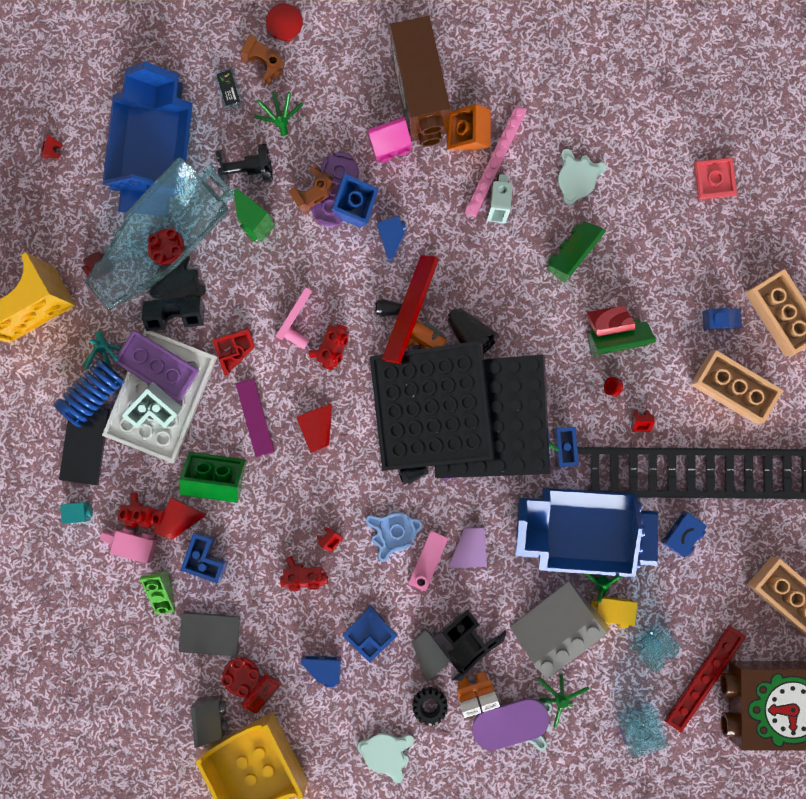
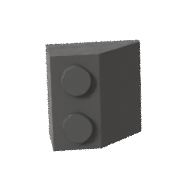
[191,695,228,748]

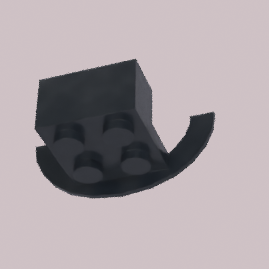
[432,609,506,681]

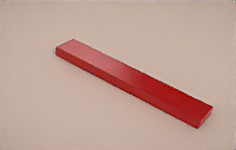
[382,255,439,364]
[664,625,746,733]

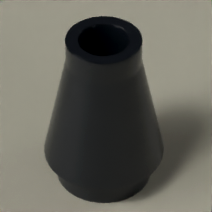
[375,298,402,317]
[398,466,428,485]

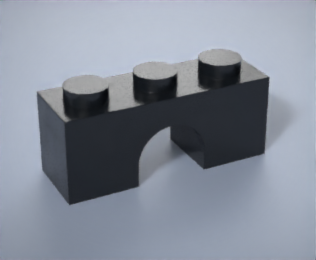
[141,296,204,331]

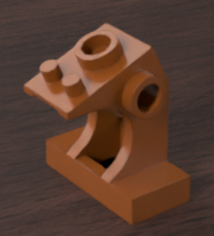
[240,34,285,86]
[288,165,335,214]

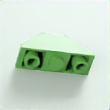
[140,570,175,614]

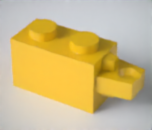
[590,595,638,628]

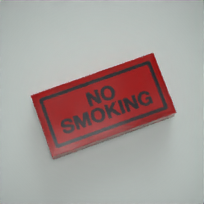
[241,673,281,714]

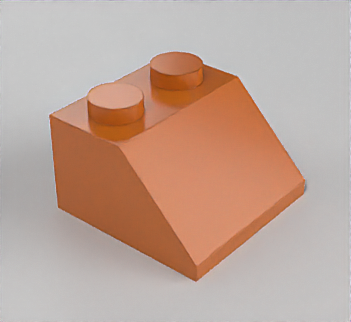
[447,104,491,150]

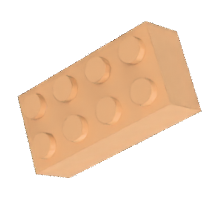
[744,269,806,357]
[690,350,783,424]
[747,556,806,636]

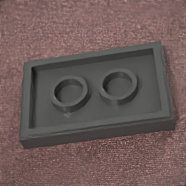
[179,612,241,656]

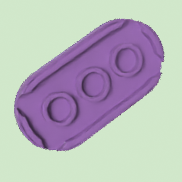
[311,152,359,227]
[472,698,549,750]

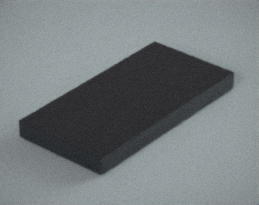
[59,404,110,485]

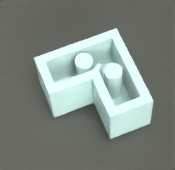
[122,382,182,428]

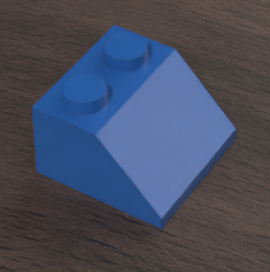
[331,173,379,228]

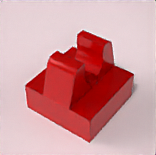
[40,135,63,159]
[631,410,655,432]
[317,527,343,553]

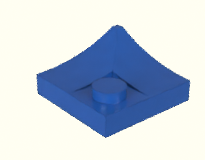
[342,604,397,663]

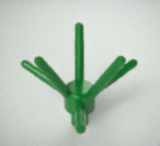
[254,92,303,136]
[585,574,624,603]
[537,674,589,728]

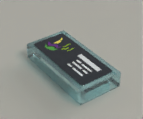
[214,68,243,110]

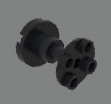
[216,143,273,188]

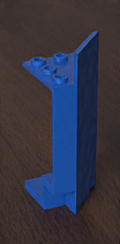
[102,61,193,217]
[515,488,658,577]

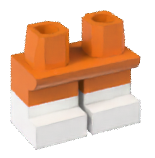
[457,671,500,718]

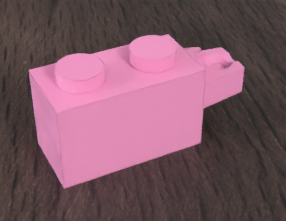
[100,527,158,563]

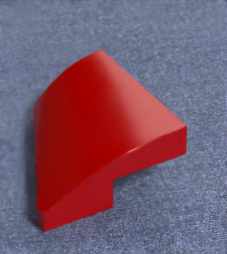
[212,327,255,376]
[296,404,332,453]
[153,497,206,540]

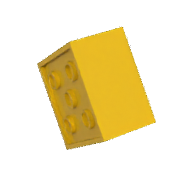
[0,252,76,343]
[195,712,308,799]

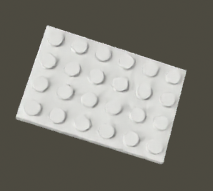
[102,329,217,464]

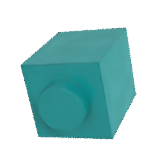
[60,501,93,524]

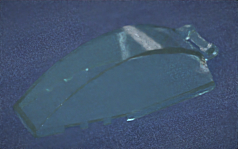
[85,157,234,310]

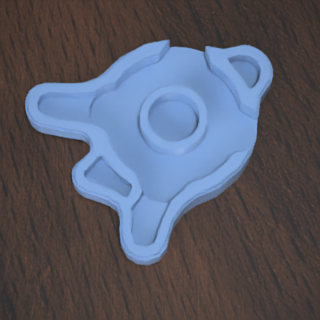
[366,512,422,562]

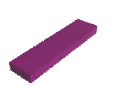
[235,378,275,457]

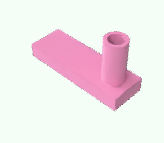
[275,287,312,349]
[408,530,448,592]

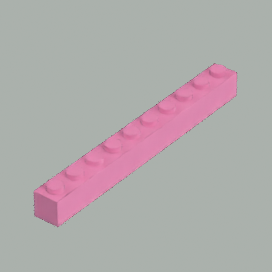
[465,105,527,218]

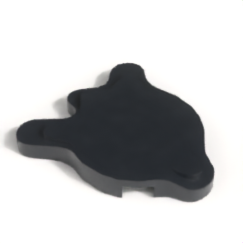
[150,252,206,299]

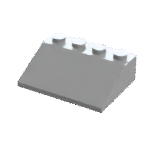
[510,581,608,679]

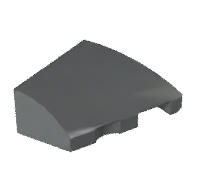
[412,628,450,682]

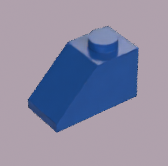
[377,216,407,262]
[702,308,742,331]
[301,655,341,687]

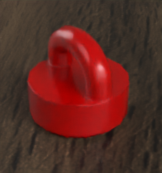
[604,377,624,397]

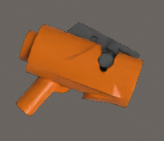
[406,320,447,349]

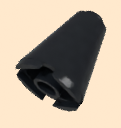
[447,308,499,354]

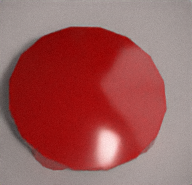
[266,3,303,41]
[147,228,184,265]
[221,657,260,697]

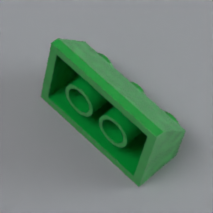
[234,188,275,243]
[547,221,606,283]
[587,319,656,356]
[179,452,246,503]

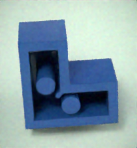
[180,531,228,583]

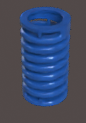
[53,358,125,428]

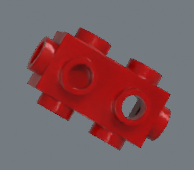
[309,323,350,370]
[117,493,162,529]
[280,556,328,591]

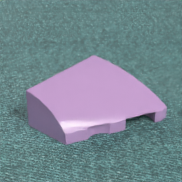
[449,527,487,568]

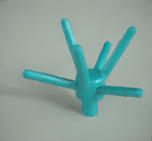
[82,331,122,370]

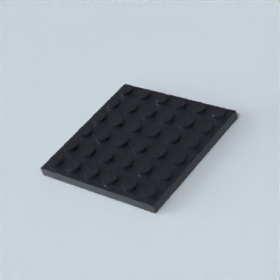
[370,341,495,471]
[434,354,550,478]

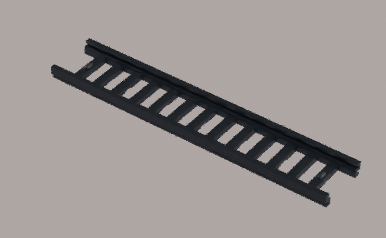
[577,447,806,499]

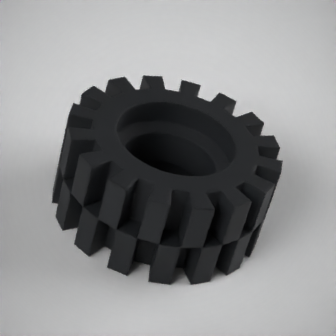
[413,687,448,726]

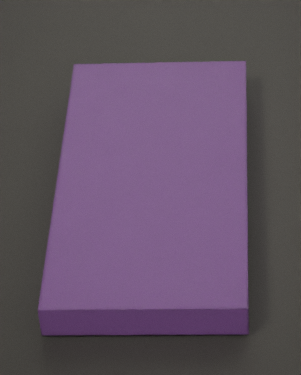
[113,330,200,403]

